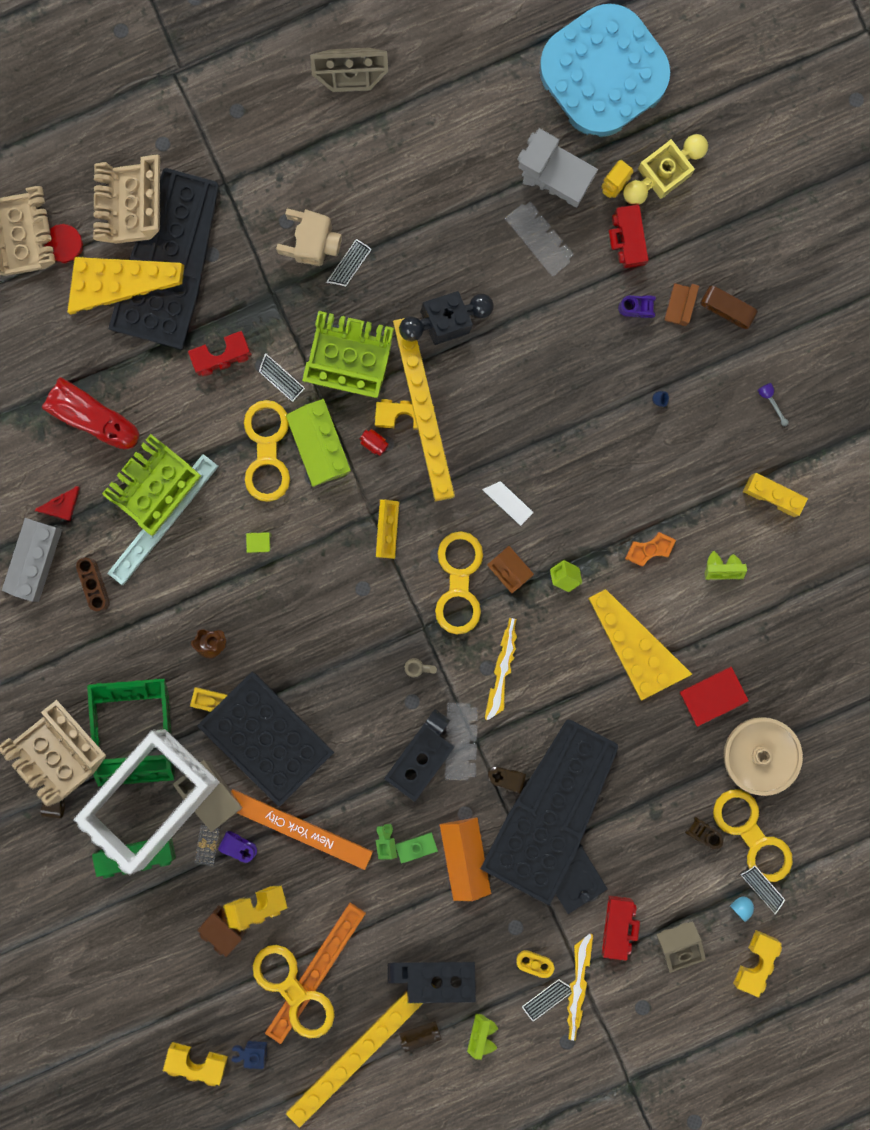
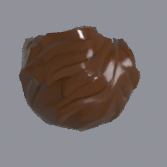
[191,629,227,658]

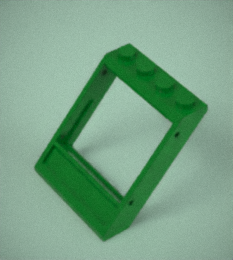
[87,679,175,786]

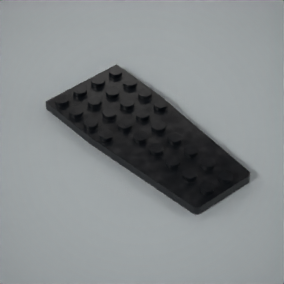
[108,168,219,350]
[480,719,618,906]

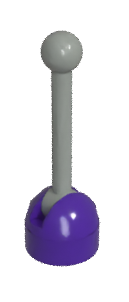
[757,382,789,426]

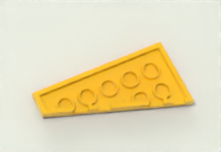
[67,257,185,315]
[588,589,692,700]

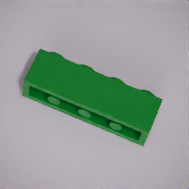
[92,837,176,879]

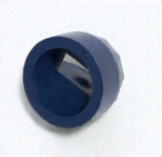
[652,391,669,407]

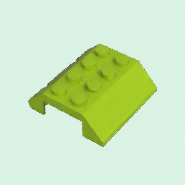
[302,311,394,399]
[102,434,201,537]

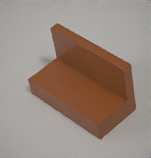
[664,283,699,326]
[487,546,534,593]

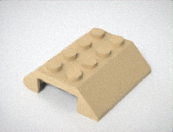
[93,155,160,244]
[0,186,55,275]
[0,700,106,806]

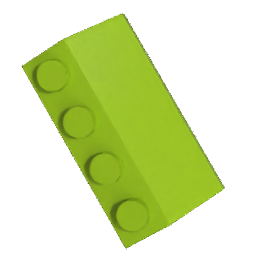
[286,399,351,487]

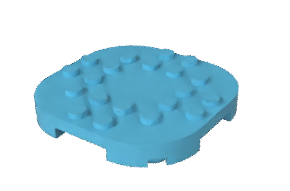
[540,4,670,137]

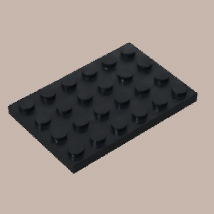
[197,671,334,807]

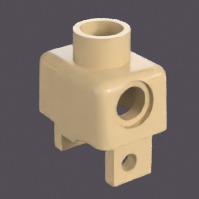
[276,209,342,266]

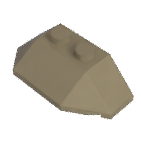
[310,48,388,92]

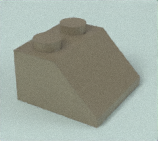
[656,921,706,973]

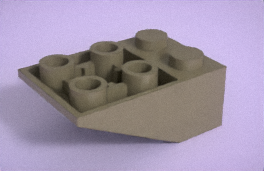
[173,760,243,832]

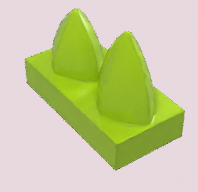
[705,551,747,580]
[467,1014,498,1060]

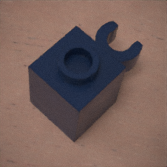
[231,1041,267,1069]

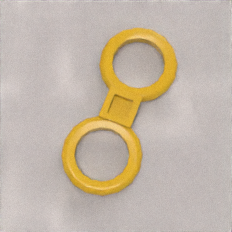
[244,400,290,502]
[435,531,483,634]
[713,789,793,882]
[253,945,335,1038]

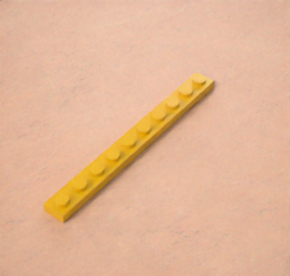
[393,318,454,501]
[286,983,437,1128]

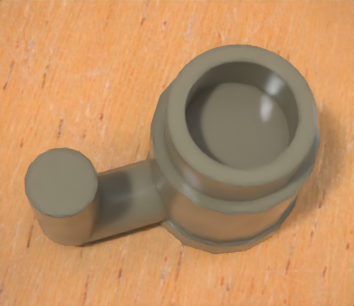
[405,658,437,678]

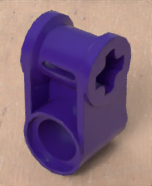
[618,295,656,318]
[218,831,257,863]

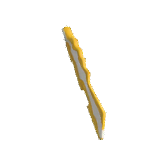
[485,618,517,720]
[567,934,593,1040]

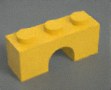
[375,399,434,430]
[743,473,808,517]
[224,886,287,931]
[733,930,782,997]
[163,1042,228,1086]

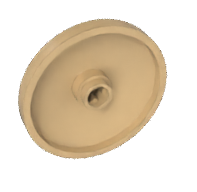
[724,717,803,796]

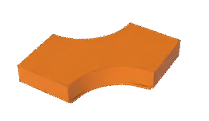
[625,532,676,567]

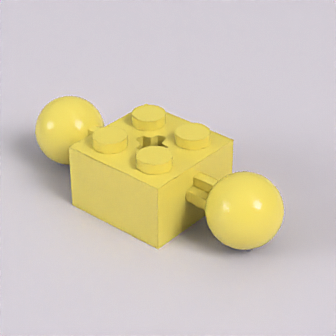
[623,134,708,205]

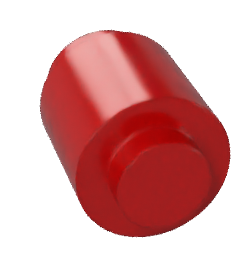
[360,429,389,456]

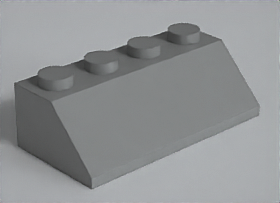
[2,518,62,602]

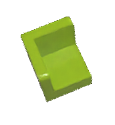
[246,533,271,553]
[550,560,582,592]

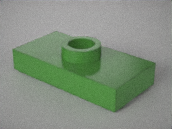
[395,832,438,864]

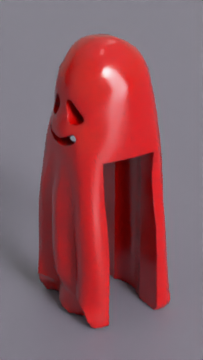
[42,377,140,450]

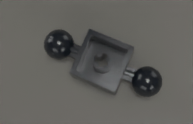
[399,291,494,345]

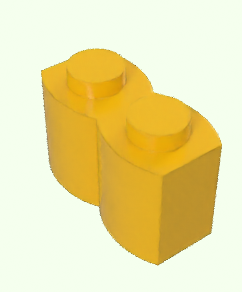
[601,160,633,198]

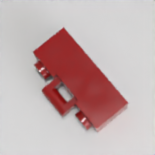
[609,204,649,268]
[601,896,640,961]

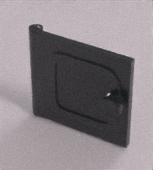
[556,844,608,914]

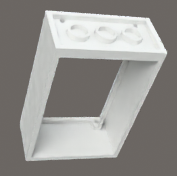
[74,729,220,874]

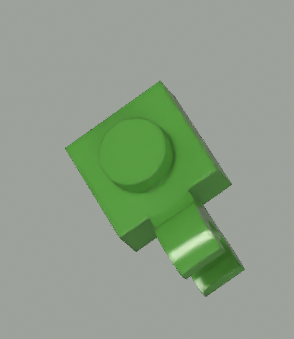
[376,824,397,859]

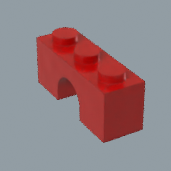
[188,331,252,377]

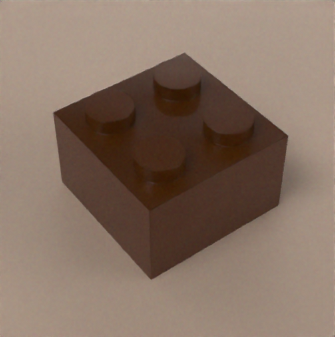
[197,905,247,957]

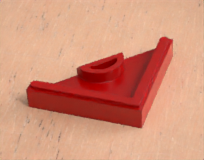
[35,486,80,521]

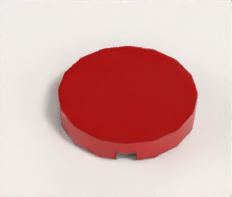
[44,224,83,263]

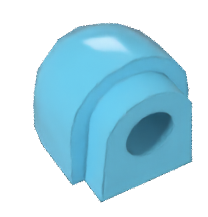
[730,896,754,922]

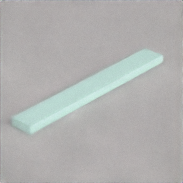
[107,454,219,585]

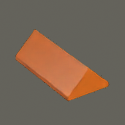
[440,817,491,901]

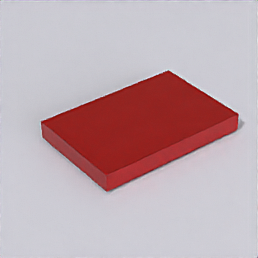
[679,666,749,727]

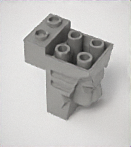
[517,128,598,208]

